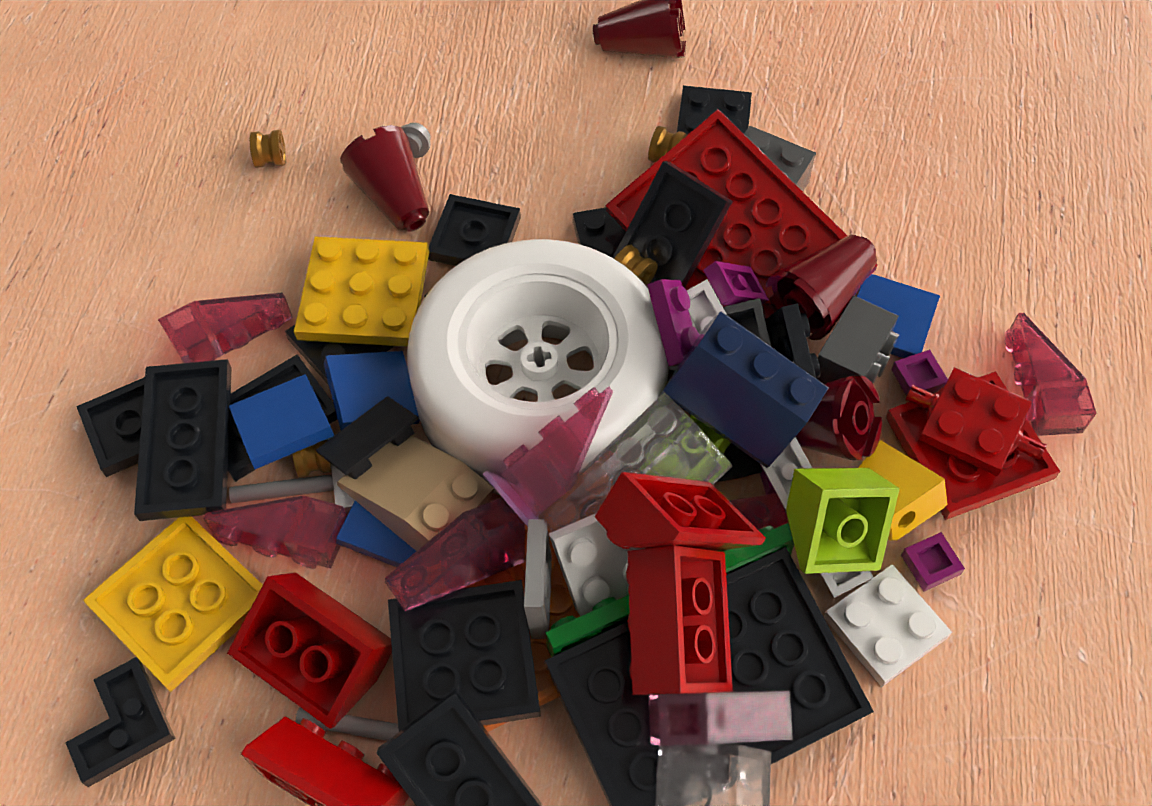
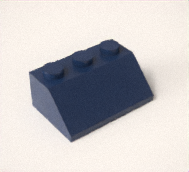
[661,311,828,468]

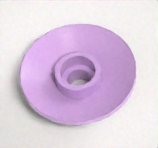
[483,471,539,527]

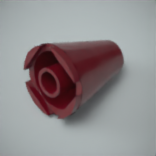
[593,0,686,58]
[340,125,429,232]
[766,235,877,340]
[795,376,882,461]

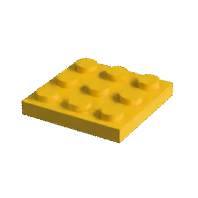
[294,236,429,347]
[83,516,263,692]

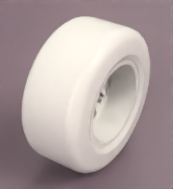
[407,239,669,501]

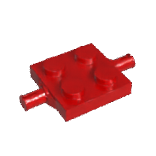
[905,367,1047,476]

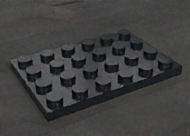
[544,547,874,806]

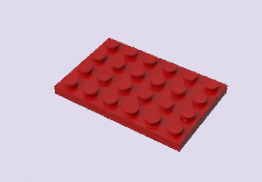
[605,109,878,319]

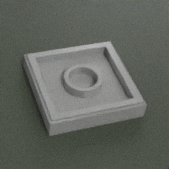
[524,519,552,639]

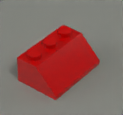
[594,472,766,551]
[626,545,733,695]
[227,572,392,729]
[241,716,409,806]

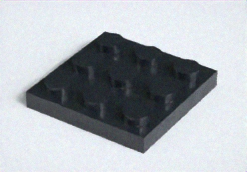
[388,580,541,732]

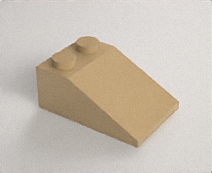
[337,436,494,564]

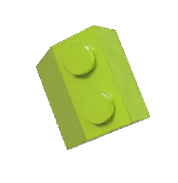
[786,468,900,574]

